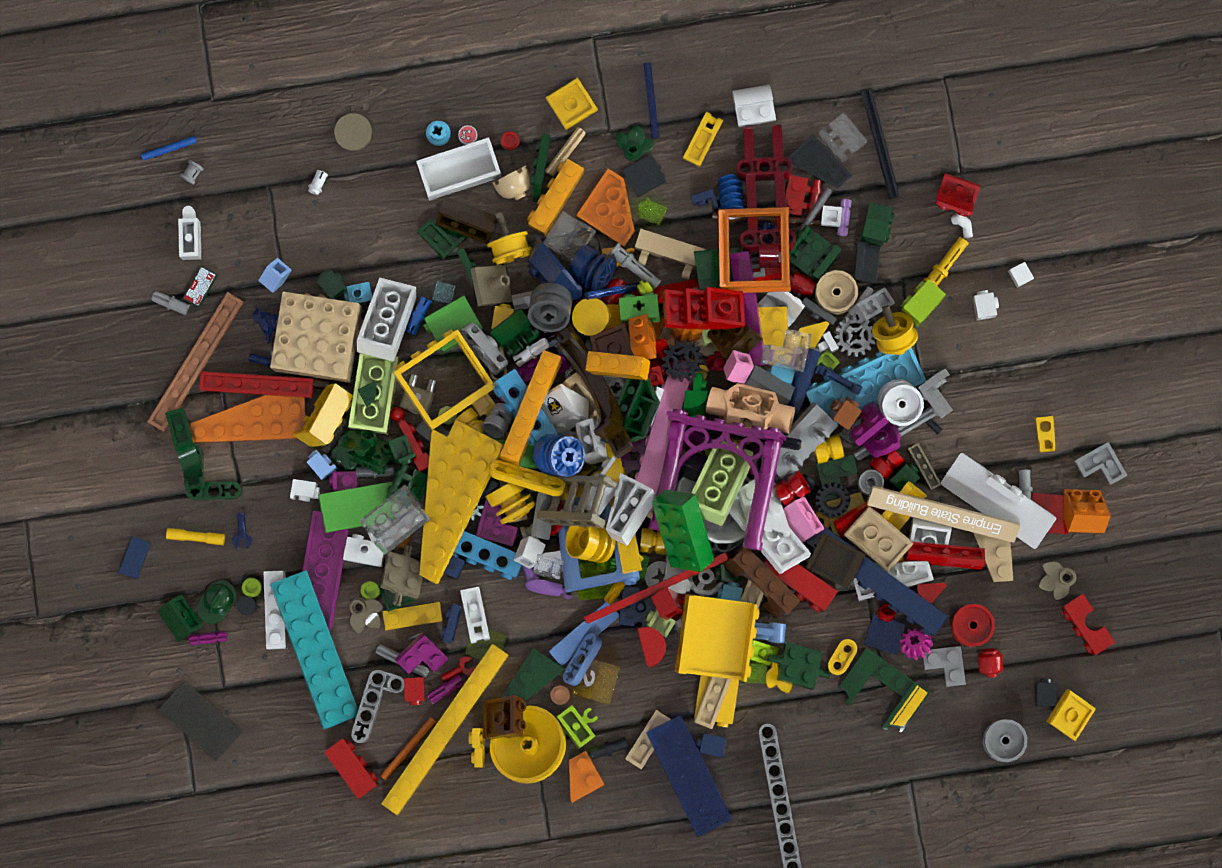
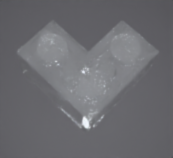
[760,330,811,372]

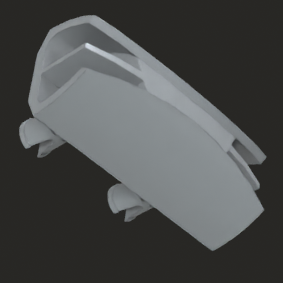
[760,402,838,481]

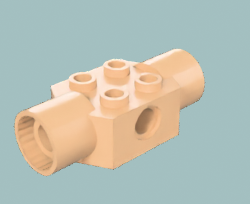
[706,383,795,434]

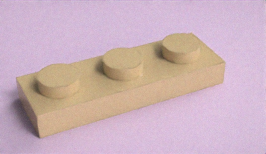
[625,710,672,770]

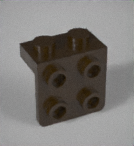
[707,322,763,360]

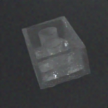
[360,485,430,555]

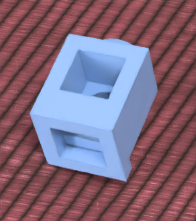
[307,450,338,481]

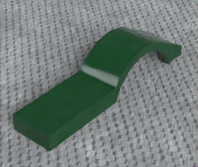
[165,407,206,493]

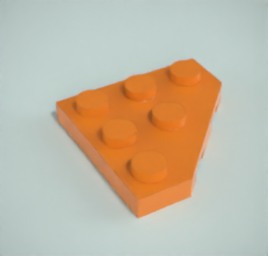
[576,169,635,247]

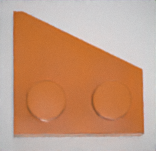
[569,751,605,803]

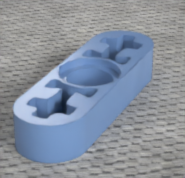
[563,633,602,686]

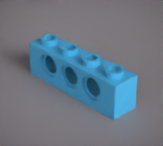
[492,369,558,447]
[453,531,522,580]

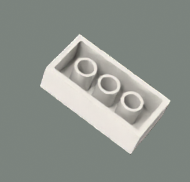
[357,278,416,362]

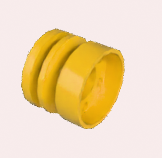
[485,483,536,525]
[565,523,616,563]

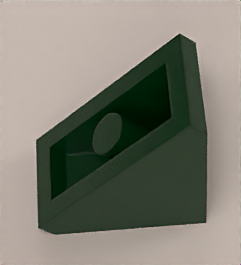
[378,581,415,612]

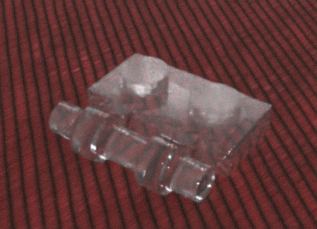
[818,113,867,163]

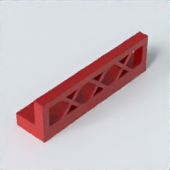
[905,541,985,570]

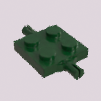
[767,642,831,690]

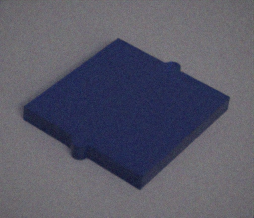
[864,614,906,655]

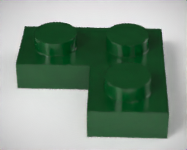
[816,455,858,501]

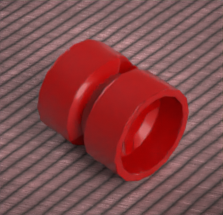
[868,450,904,481]
[774,471,810,506]

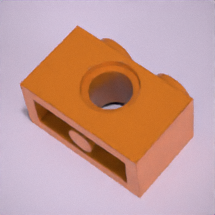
[629,314,657,360]

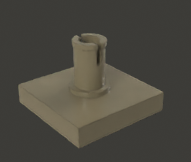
[470,265,513,306]

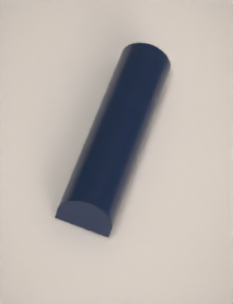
[787,345,821,423]

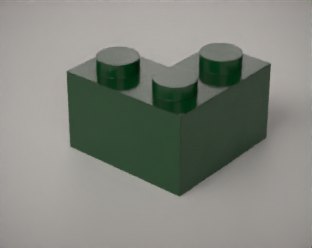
[860,202,894,247]

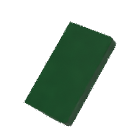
[158,594,203,642]

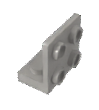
[918,369,953,418]

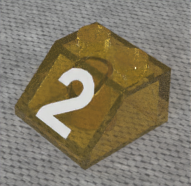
[573,657,620,705]

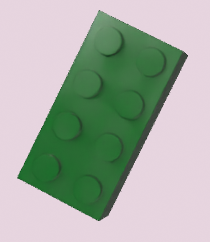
[651,489,714,572]

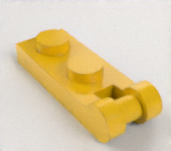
[683,112,724,167]

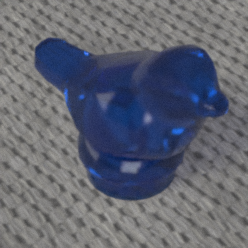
[252,308,279,343]

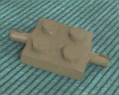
[380,545,423,606]

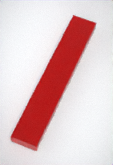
[199,371,314,398]

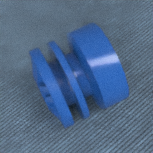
[533,434,585,477]

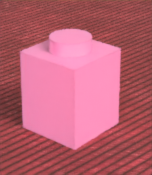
[723,350,754,384]

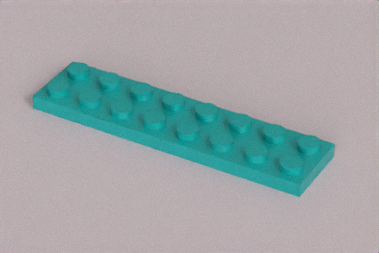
[270,570,358,729]

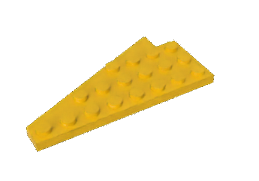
[419,420,504,584]

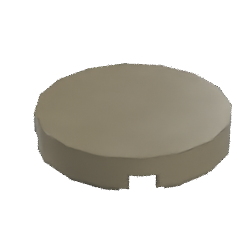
[334,113,372,151]

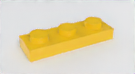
[382,602,443,630]

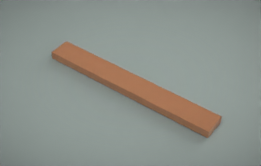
[147,292,244,432]

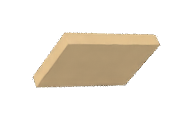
[844,506,913,572]

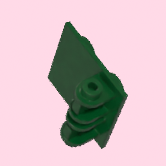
[490,308,540,357]
[347,437,392,474]

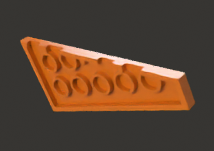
[190,395,306,443]

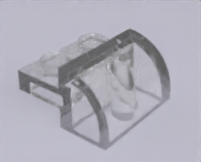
[543,211,596,262]

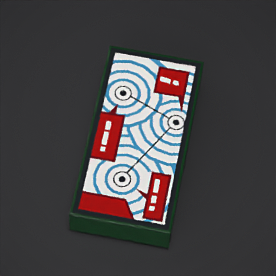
[182,266,218,308]

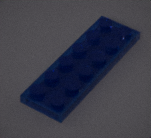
[645,715,732,837]

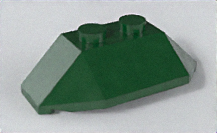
[601,377,660,444]

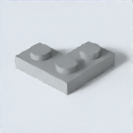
[1074,442,1128,485]
[923,646,966,687]

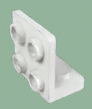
[758,292,805,328]

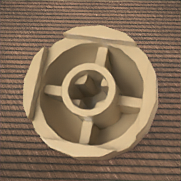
[493,166,531,200]

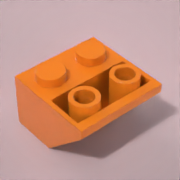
[1063,489,1111,533]

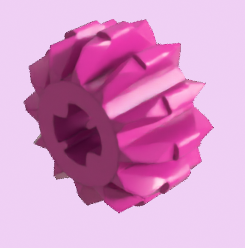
[900,627,933,661]

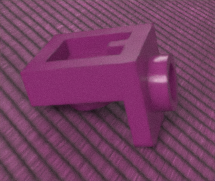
[329,471,358,492]

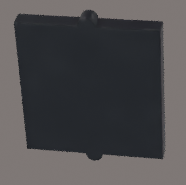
[622,154,667,198]

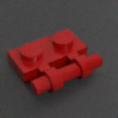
[785,175,822,217]

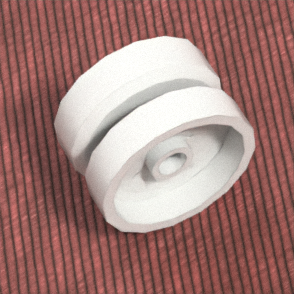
[877,379,924,426]

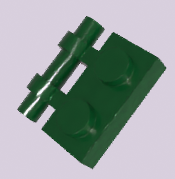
[789,225,831,275]
[386,465,428,512]

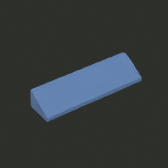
[549,602,620,666]

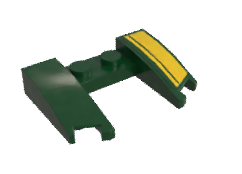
[838,648,930,732]

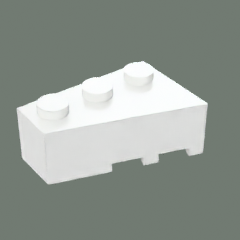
[606,473,657,546]

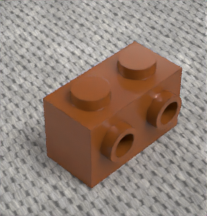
[828,397,862,430]

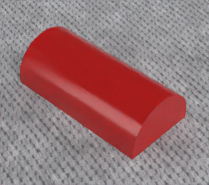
[637,627,666,669]

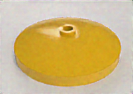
[490,706,566,784]

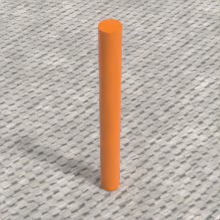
[380,717,436,780]

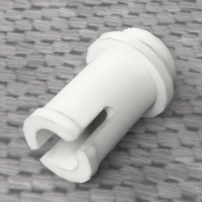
[308,170,328,195]

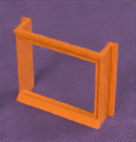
[718,207,791,293]

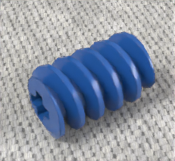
[718,174,745,209]

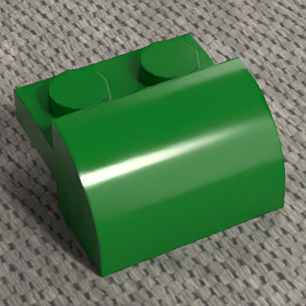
[684,373,711,419]

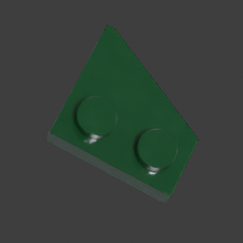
[417,218,468,260]

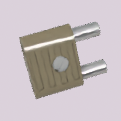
[399,374,436,414]

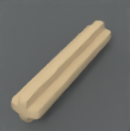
[546,127,586,177]

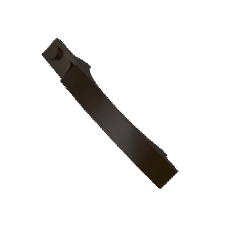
[554,321,634,459]

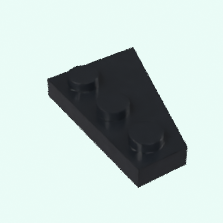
[788,134,852,189]

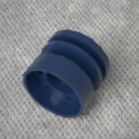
[568,244,617,295]

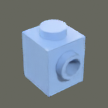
[258,258,292,293]

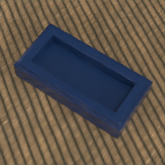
[119,536,151,579]

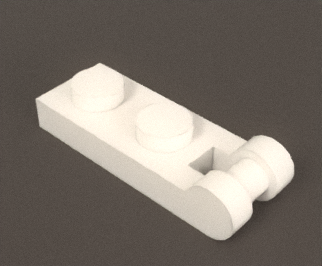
[460,587,490,644]

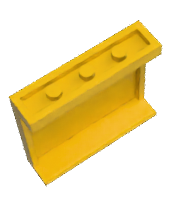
[675,594,759,682]

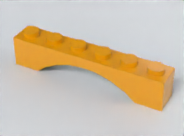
[500,350,562,466]

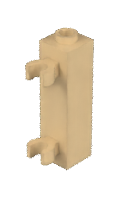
[635,229,706,280]

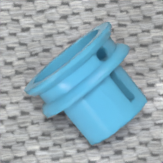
[426,121,451,146]

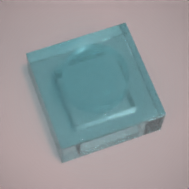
[432,281,456,304]

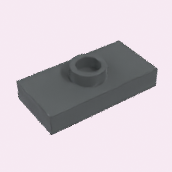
[802,298,837,327]

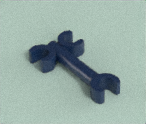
[814,362,863,395]

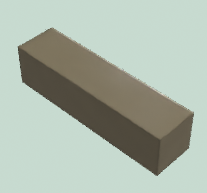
[907,443,942,491]

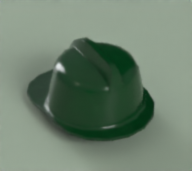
[197,580,236,624]

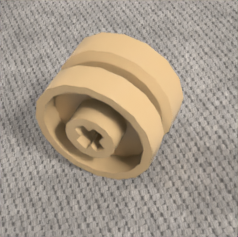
[815,270,858,315]

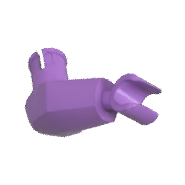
[522,565,572,599]

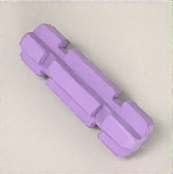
[837,199,851,237]

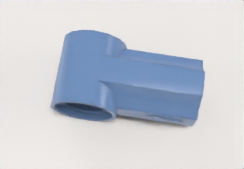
[754,622,786,644]

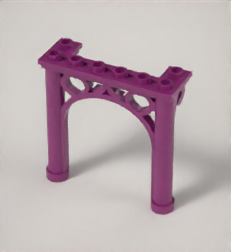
[648,409,786,551]

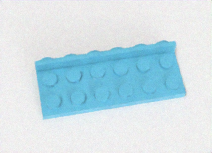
[806,348,926,424]

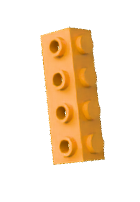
[527,159,584,236]

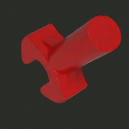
[441,657,476,682]

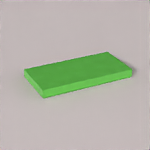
[318,482,401,533]

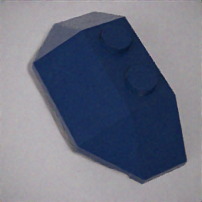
[529,236,582,300]

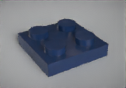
[441,604,462,645]

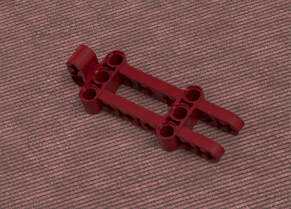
[737,124,796,268]

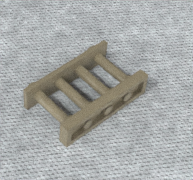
[537,474,617,528]

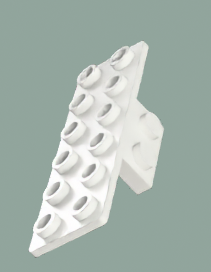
[941,453,1057,549]

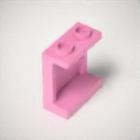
[783,497,824,543]

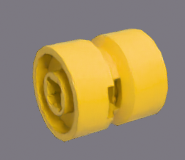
[453,407,484,434]
[814,434,844,464]
[640,528,667,555]

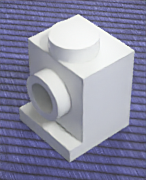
[290,479,320,502]

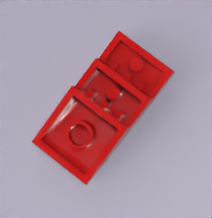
[663,287,745,330]

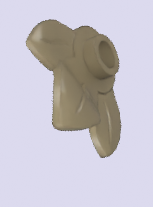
[1039,562,1076,600]
[349,597,383,634]

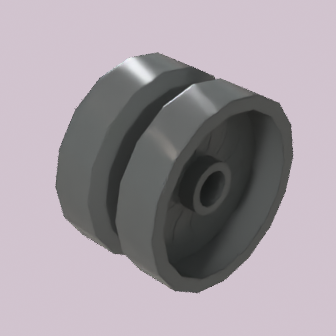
[528,283,573,332]

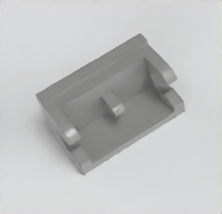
[848,287,895,323]

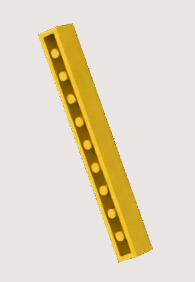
[381,644,509,815]

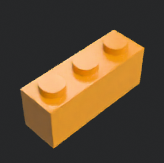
[585,351,650,380]

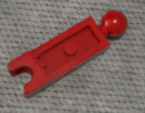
[391,406,429,472]

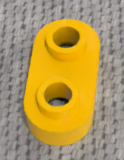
[828,639,857,675]

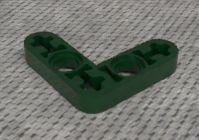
[186,445,242,500]

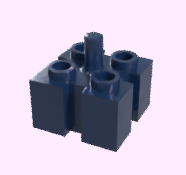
[619,586,656,627]

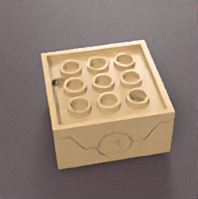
[270,292,362,383]

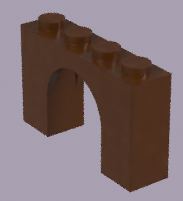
[723,547,800,618]

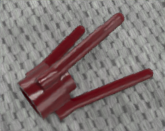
[706,351,726,371]

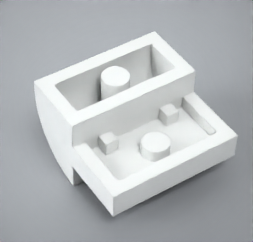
[732,85,776,127]

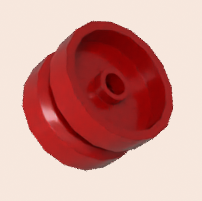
[950,604,995,647]

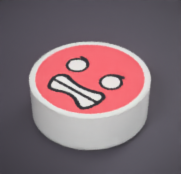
[458,125,478,145]

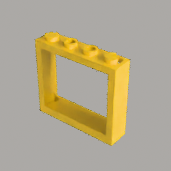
[392,329,494,430]

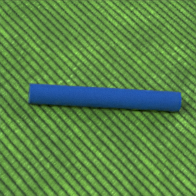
[141,135,197,161]

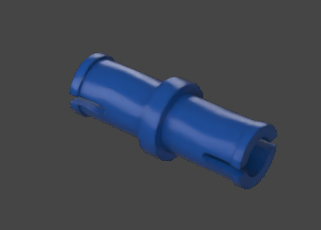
[405,296,432,336]

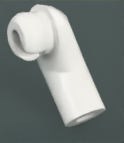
[951,214,973,238]

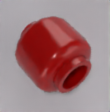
[978,648,1004,678]

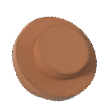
[550,685,570,705]

